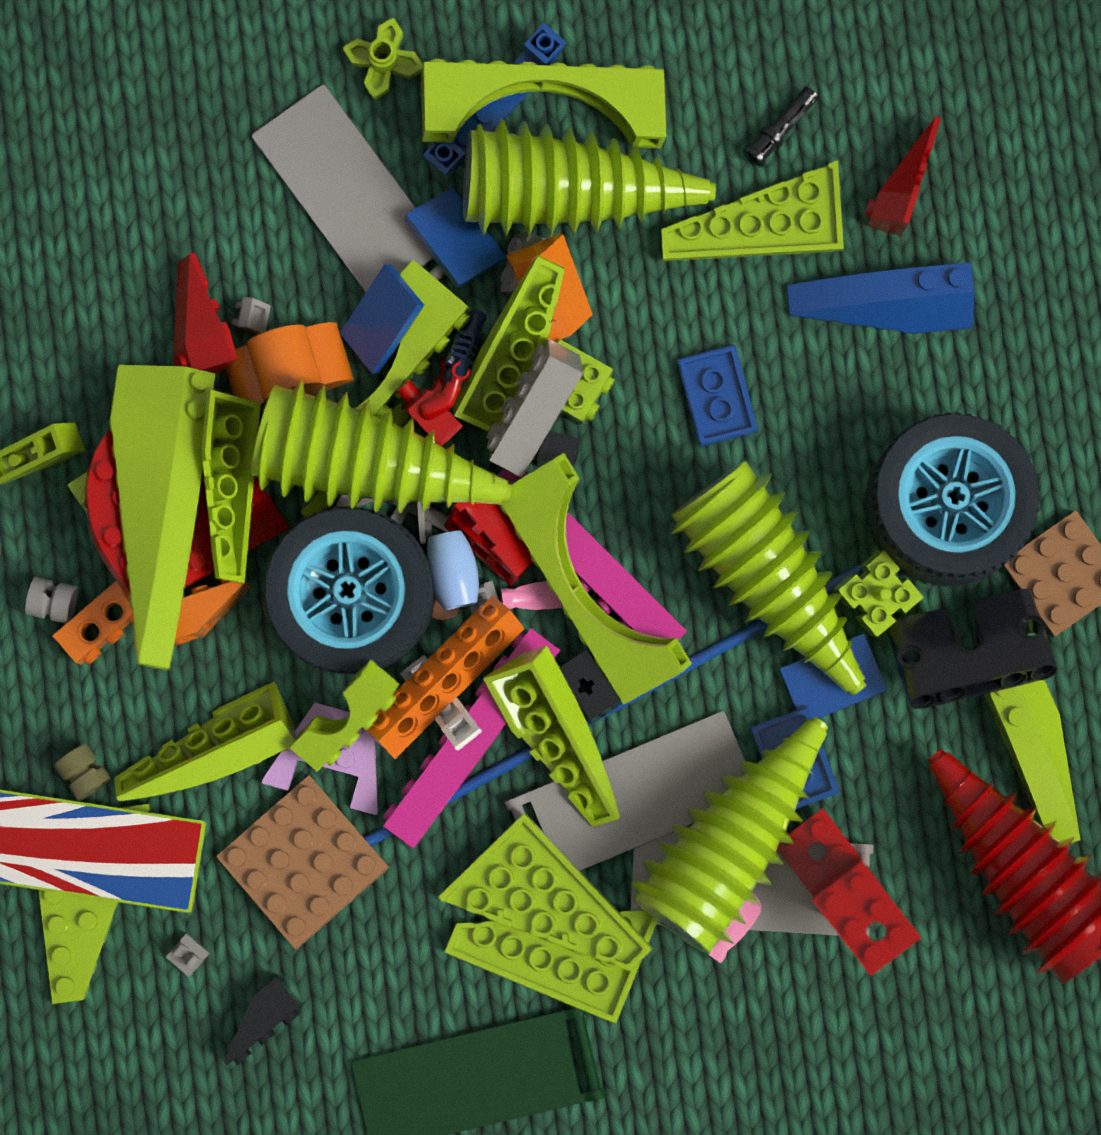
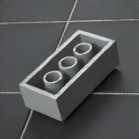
[486,338,583,477]

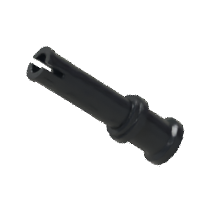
[743,86,819,167]

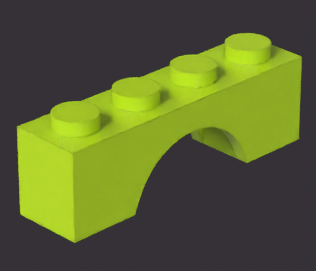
[290,660,399,772]

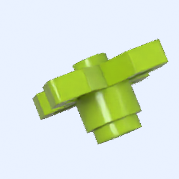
[343,18,423,100]

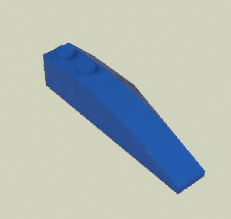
[787,262,974,334]

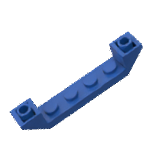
[423,23,566,176]

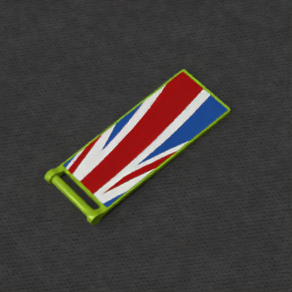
[0,790,207,913]

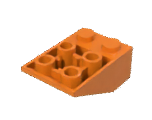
[174,579,252,646]

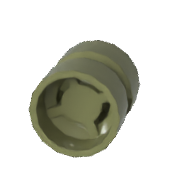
[54,743,111,802]

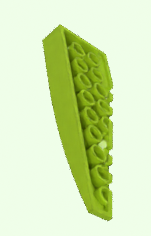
[109,365,215,670]

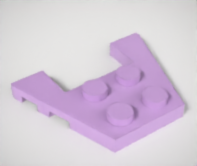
[262,703,378,815]

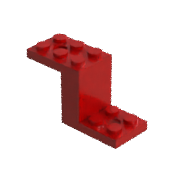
[777,808,921,976]

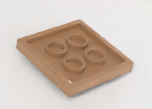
[1002,510,1101,637]

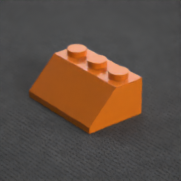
[506,233,593,342]

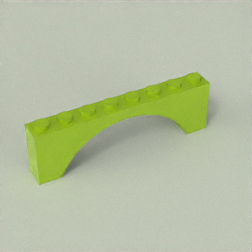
[421,59,666,148]
[318,259,470,491]
[499,453,692,705]

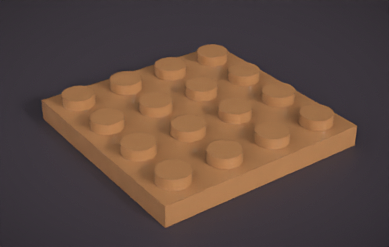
[216,775,390,950]

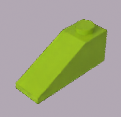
[0,422,85,485]

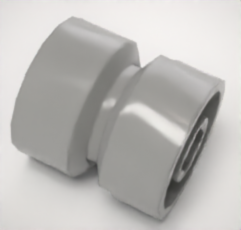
[25,577,79,624]

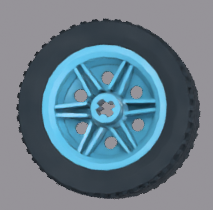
[864,412,1041,587]
[263,506,435,674]

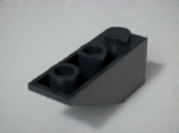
[224,975,302,1066]

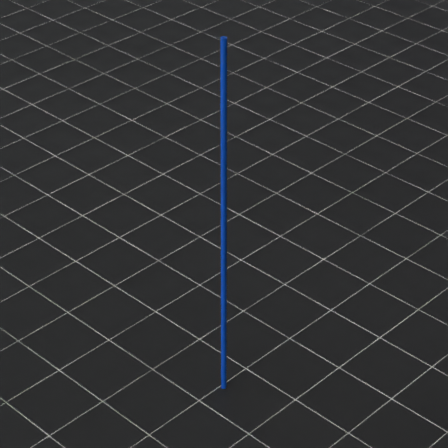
[364,501,988,846]

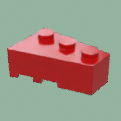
[444,502,534,587]

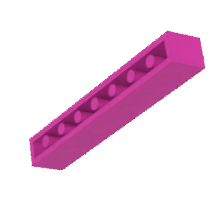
[497,468,687,640]
[383,628,560,849]

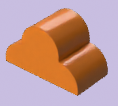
[225,322,355,411]

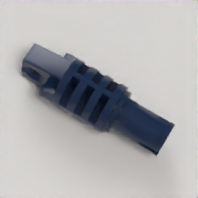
[443,309,487,384]

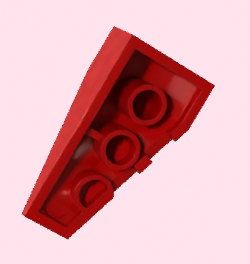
[865,116,941,237]
[173,253,238,375]

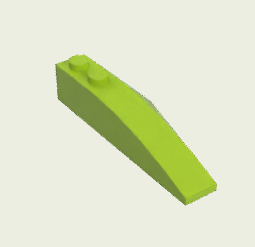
[453,255,565,431]
[202,390,261,584]
[483,645,620,827]
[984,680,1080,843]
[114,682,296,801]

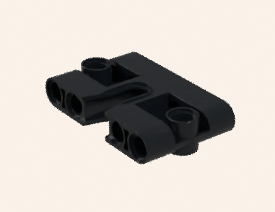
[887,589,1058,710]

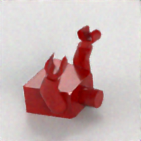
[396,357,470,446]

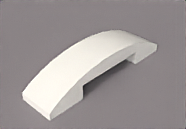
[400,655,482,751]

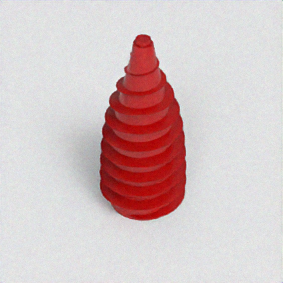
[927,749,1101,985]

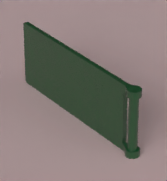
[352,1007,606,1135]

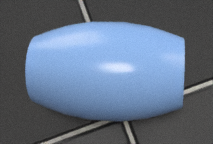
[426,531,479,610]

